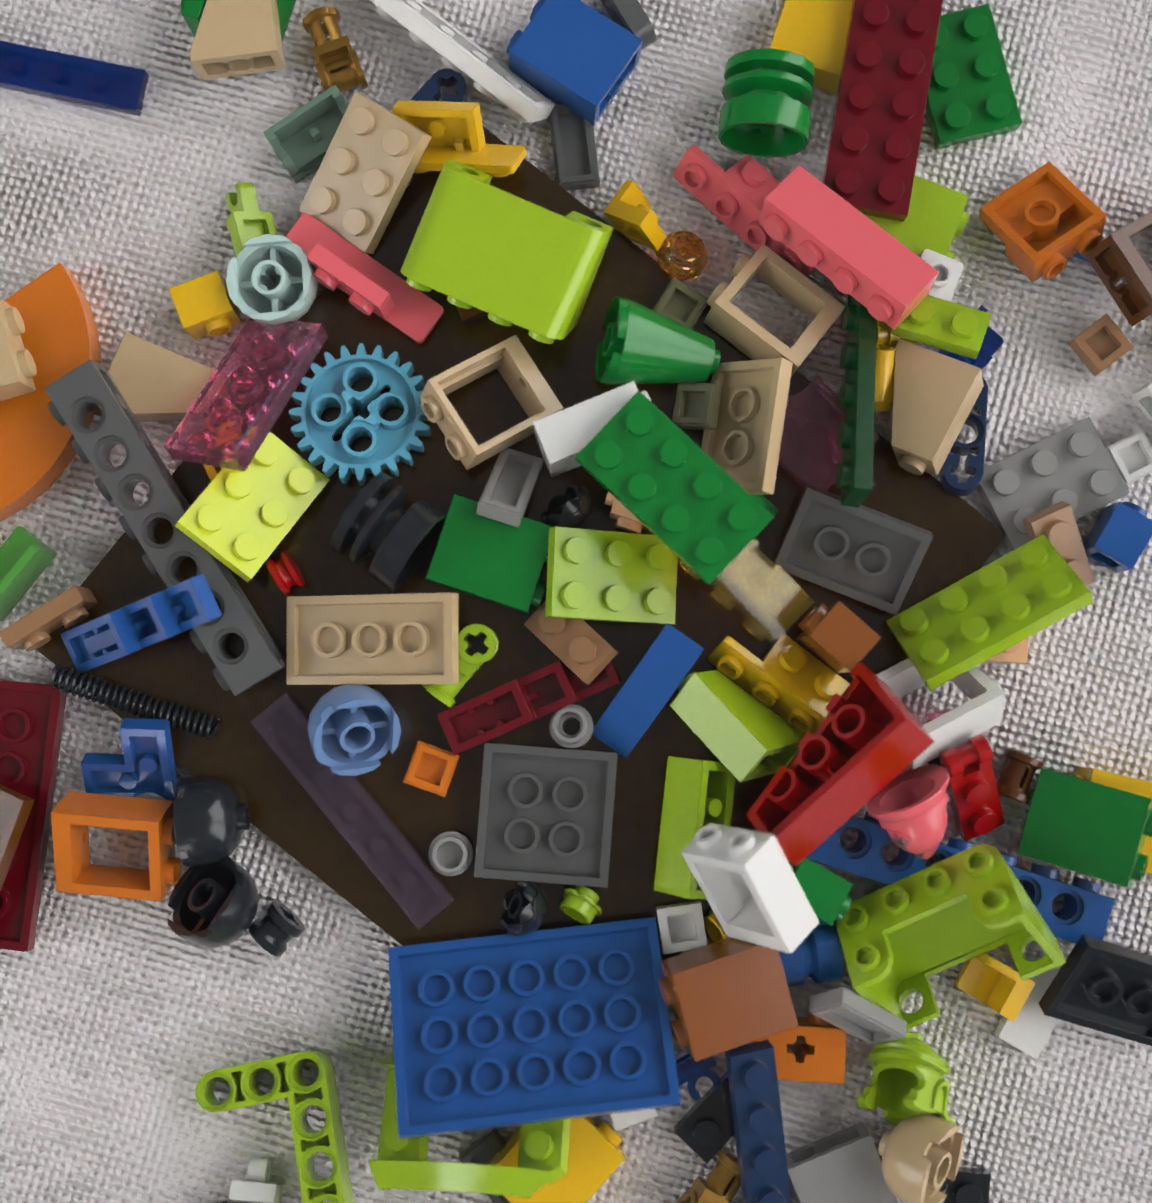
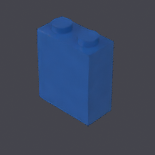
[507,0,643,127]

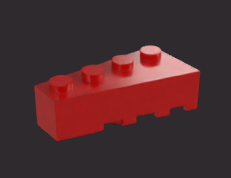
[746,661,935,866]

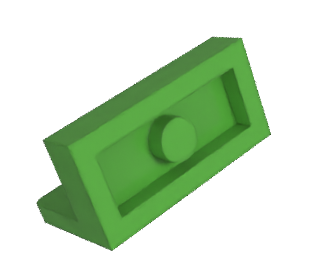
[0,526,57,621]

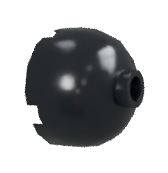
[173,776,250,867]
[167,857,259,948]

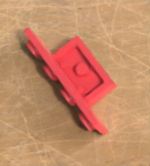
[673,145,814,277]
[286,213,444,344]

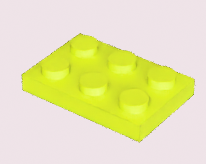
[175,424,330,582]

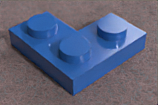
[81,718,179,801]

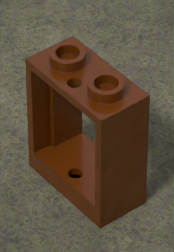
[1084,211,1152,327]

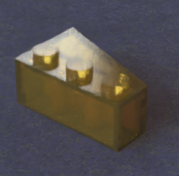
[679,538,814,642]

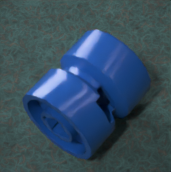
[779,923,844,987]

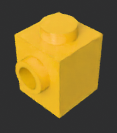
[169,270,242,339]

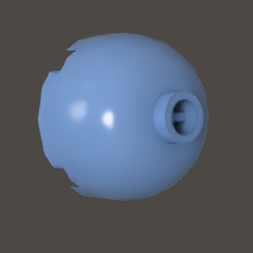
[307,684,401,776]

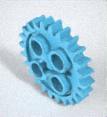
[289,343,431,486]

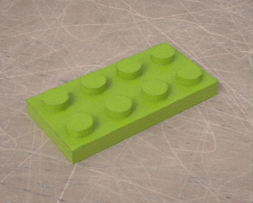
[886,534,1094,691]

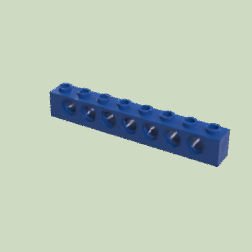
[754,810,1115,943]

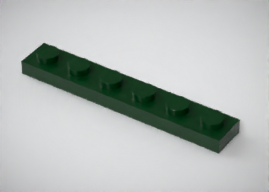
[835,294,877,508]

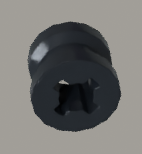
[248,900,305,957]

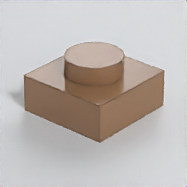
[1068,313,1134,376]

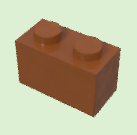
[796,601,881,673]

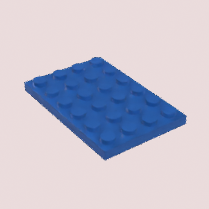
[388,917,681,1139]

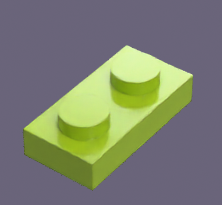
[891,295,992,360]

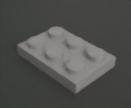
[977,417,1130,552]

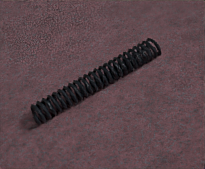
[48,663,221,740]

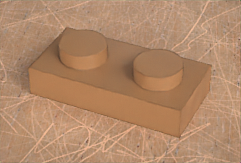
[1023,501,1094,585]
[0,585,98,652]
[524,600,618,685]

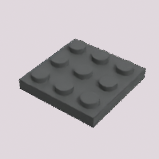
[474,742,618,888]

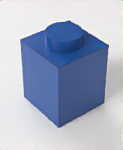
[1083,501,1152,573]

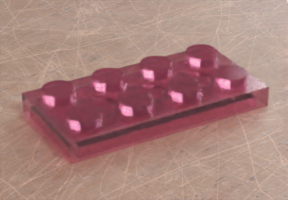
[165,318,328,472]

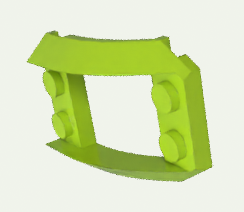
[368,1049,571,1198]

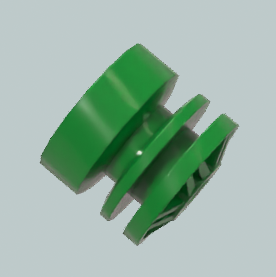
[718,48,816,157]

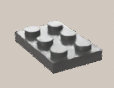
[773,484,933,615]

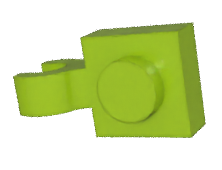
[226,183,278,258]

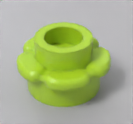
[559,885,602,925]

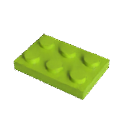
[545,526,678,625]

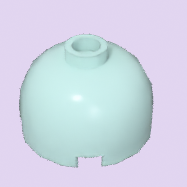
[226,234,318,326]

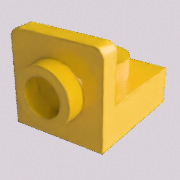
[603,179,668,251]

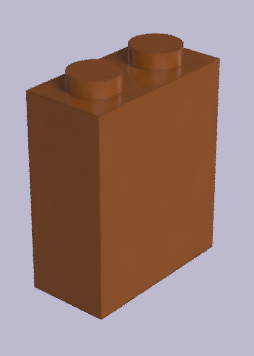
[658,937,798,1062]

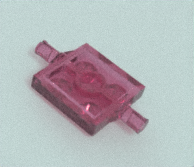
[778,376,880,491]

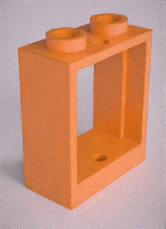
[51,791,181,902]

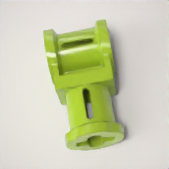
[421,624,499,708]

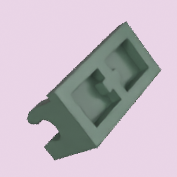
[263,85,348,184]

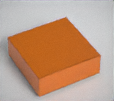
[403,740,460,797]

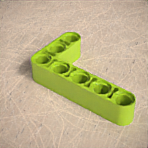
[196,1050,354,1203]

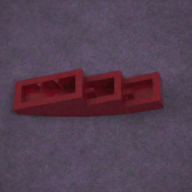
[437,659,623,756]

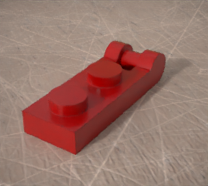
[939,734,1005,841]

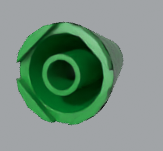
[595,296,720,385]

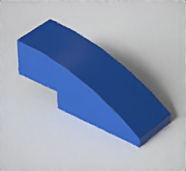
[592,623,704,758]

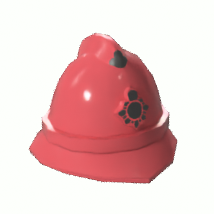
[867,764,950,859]

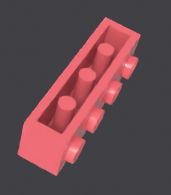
[758,165,939,330]

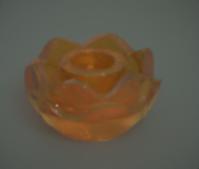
[655,230,708,281]

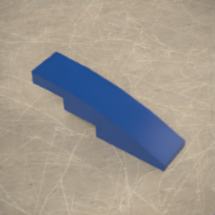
[60,573,222,673]

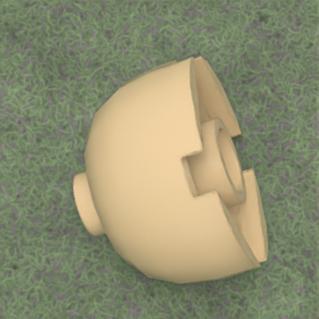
[878,1114,964,1203]

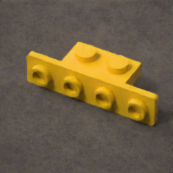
[392,100,526,177]
[707,633,850,735]

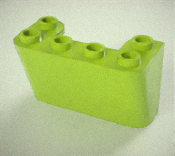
[400,159,614,344]
[836,844,1066,1030]

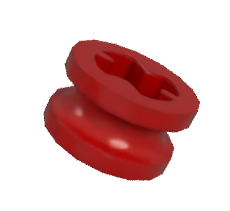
[266,550,305,595]

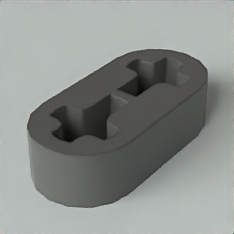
[601,0,656,50]

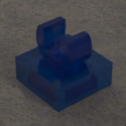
[675,1053,721,1101]

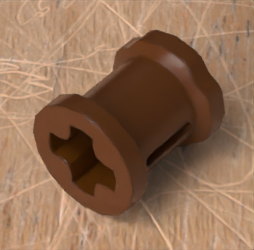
[996,748,1044,804]

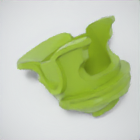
[857,1032,956,1126]

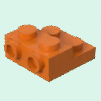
[979,161,1106,283]

